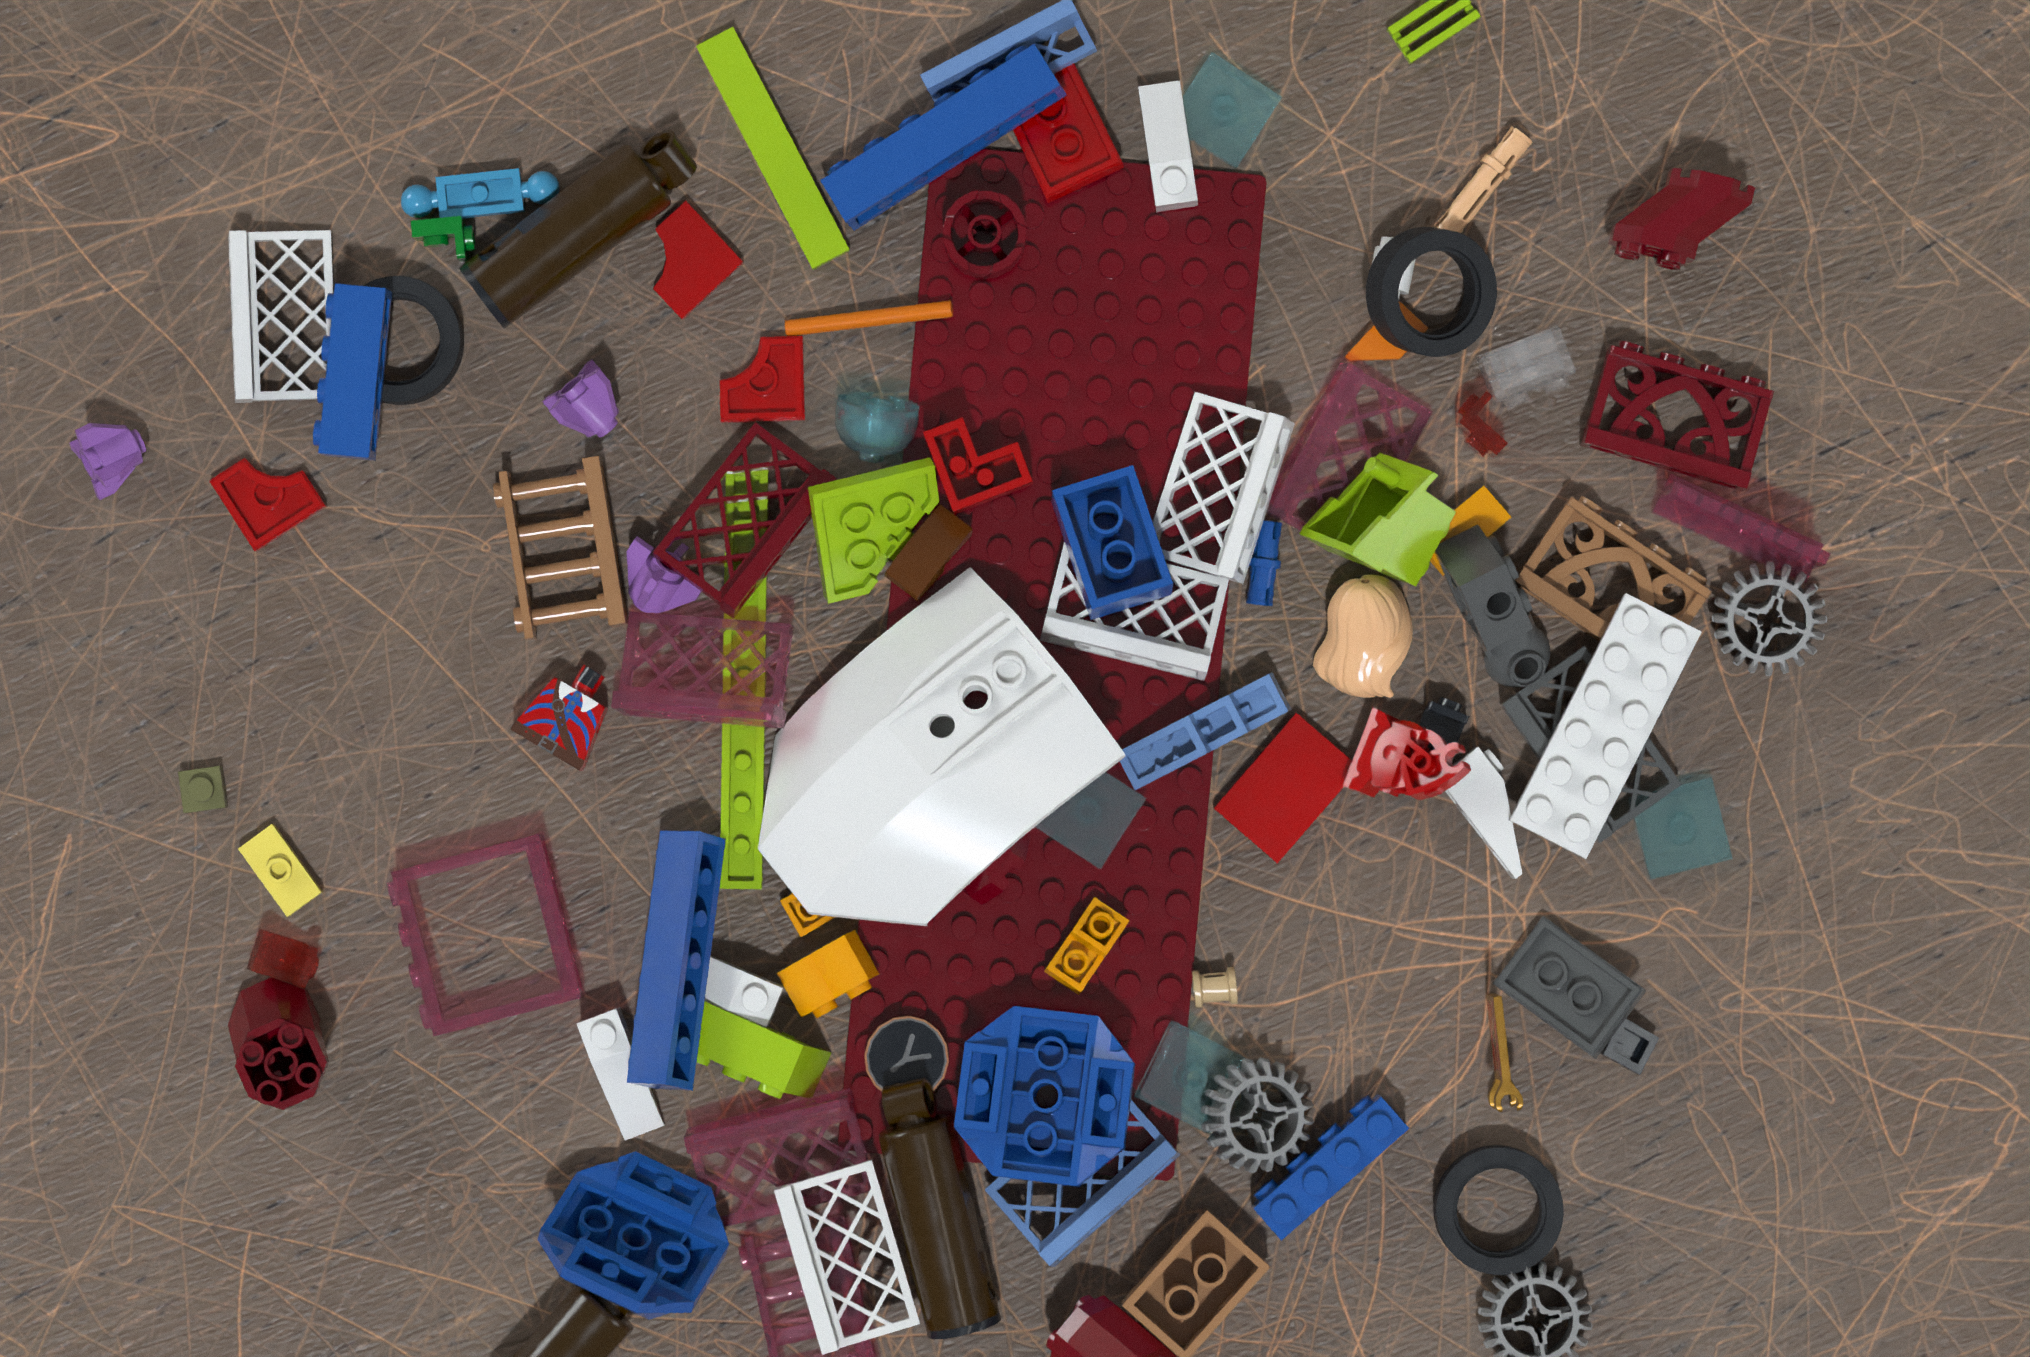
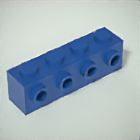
[313,283,392,461]
[1251,1094,1409,1241]

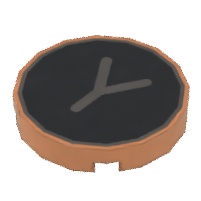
[864,1016,949,1091]

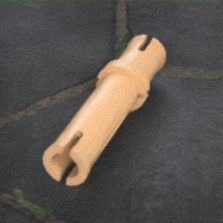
[1434,126,1533,233]

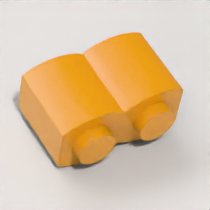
[777,930,879,1019]

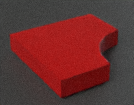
[653,201,744,320]
[720,336,805,423]
[209,458,327,552]

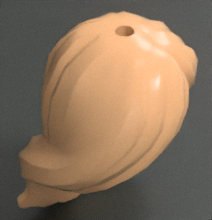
[1313,575,1413,698]

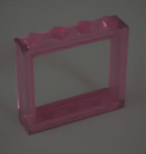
[387,834,585,1037]

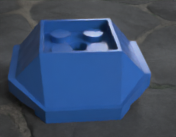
[954,1006,1135,1187]
[538,1151,729,1320]

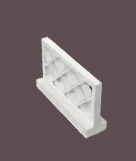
[228,230,333,403]
[1153,392,1295,584]
[1040,542,1229,681]
[774,1160,920,1355]

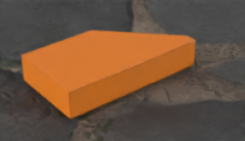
[1344,301,1428,362]

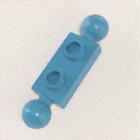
[401,168,560,218]

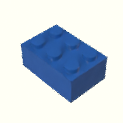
[1051,465,1173,620]

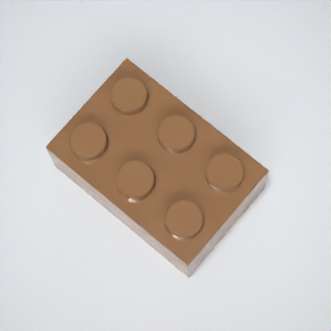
[1121,1207,1270,1357]

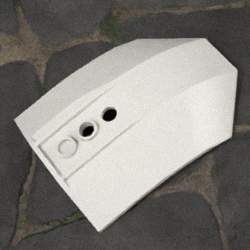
[758,567,1126,926]

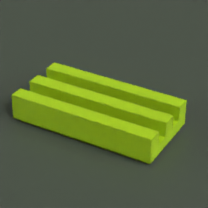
[1387,0,1481,64]

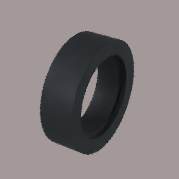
[1366,227,1497,357]
[363,276,464,405]
[1433,1145,1564,1275]

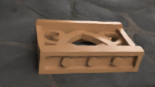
[1515,496,1712,642]

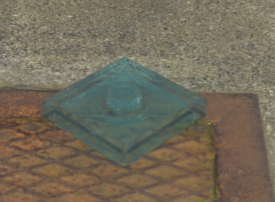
[1182,52,1282,169]
[1035,772,1146,869]
[1628,777,1733,880]
[1134,1021,1246,1135]

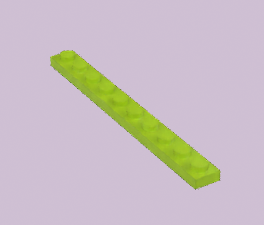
[720,469,769,889]

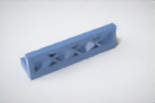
[920,0,1097,102]

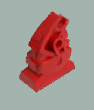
[1343,707,1471,800]

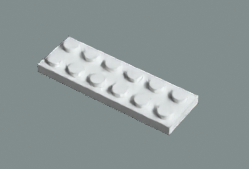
[1509,593,1702,859]

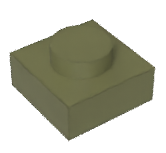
[178,766,228,813]

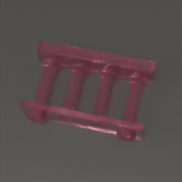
[738,1213,876,1357]

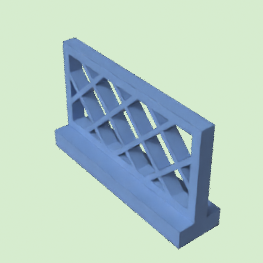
[985,1100,1180,1267]

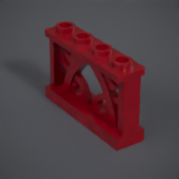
[1580,341,1774,491]

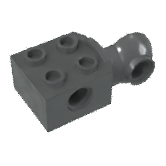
[1435,524,1551,687]

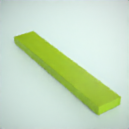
[696,27,850,270]

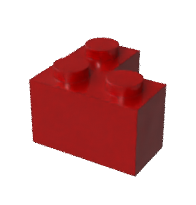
[923,417,1033,515]

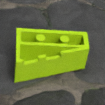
[697,1001,832,1099]

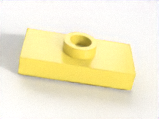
[238,824,323,917]

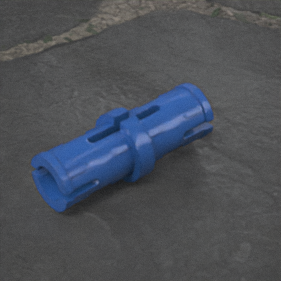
[1246,520,1282,606]

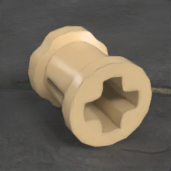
[1192,967,1238,1008]

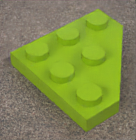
[808,457,939,604]

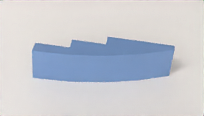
[1120,672,1292,790]

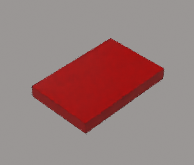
[1012,64,1124,203]
[1213,713,1352,864]

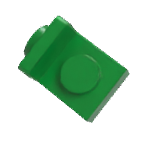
[411,216,476,262]

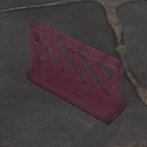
[1266,363,1433,532]
[1651,474,1831,583]
[611,611,794,729]
[683,1088,871,1227]

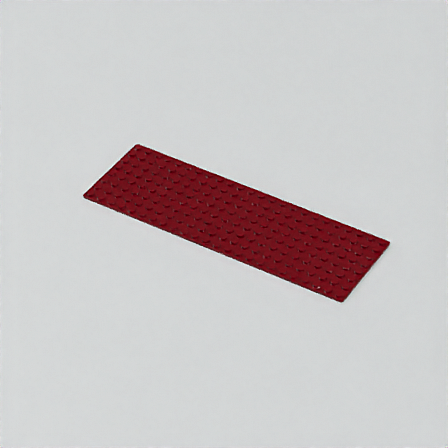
[838,149,1267,1181]

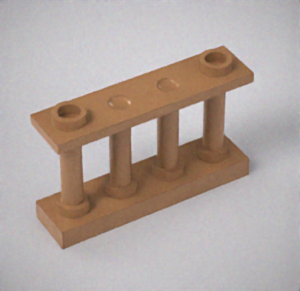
[493,456,629,641]

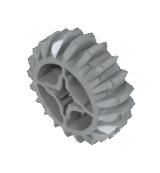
[1712,561,1827,676]
[1200,1057,1314,1173]
[1477,1261,1592,1357]

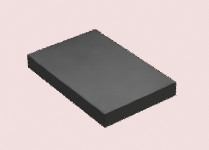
[1493,916,1646,1059]

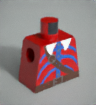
[510,664,608,771]

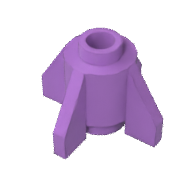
[542,360,619,438]
[69,423,146,500]
[626,536,701,613]

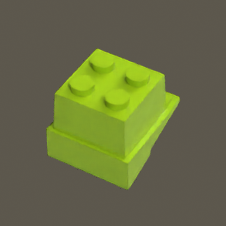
[1299,453,1456,587]

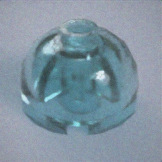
[835,392,920,463]

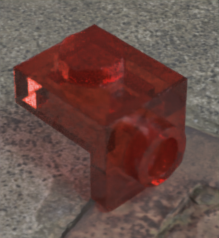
[1456,391,1508,458]
[247,928,319,988]

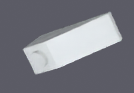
[1138,80,1198,212]
[1445,747,1522,879]
[705,955,784,1027]
[577,1007,665,1140]

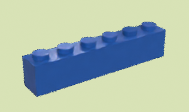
[820,44,1067,231]
[627,831,726,1091]

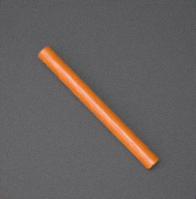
[785,300,953,336]

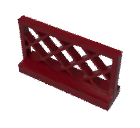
[653,422,837,619]

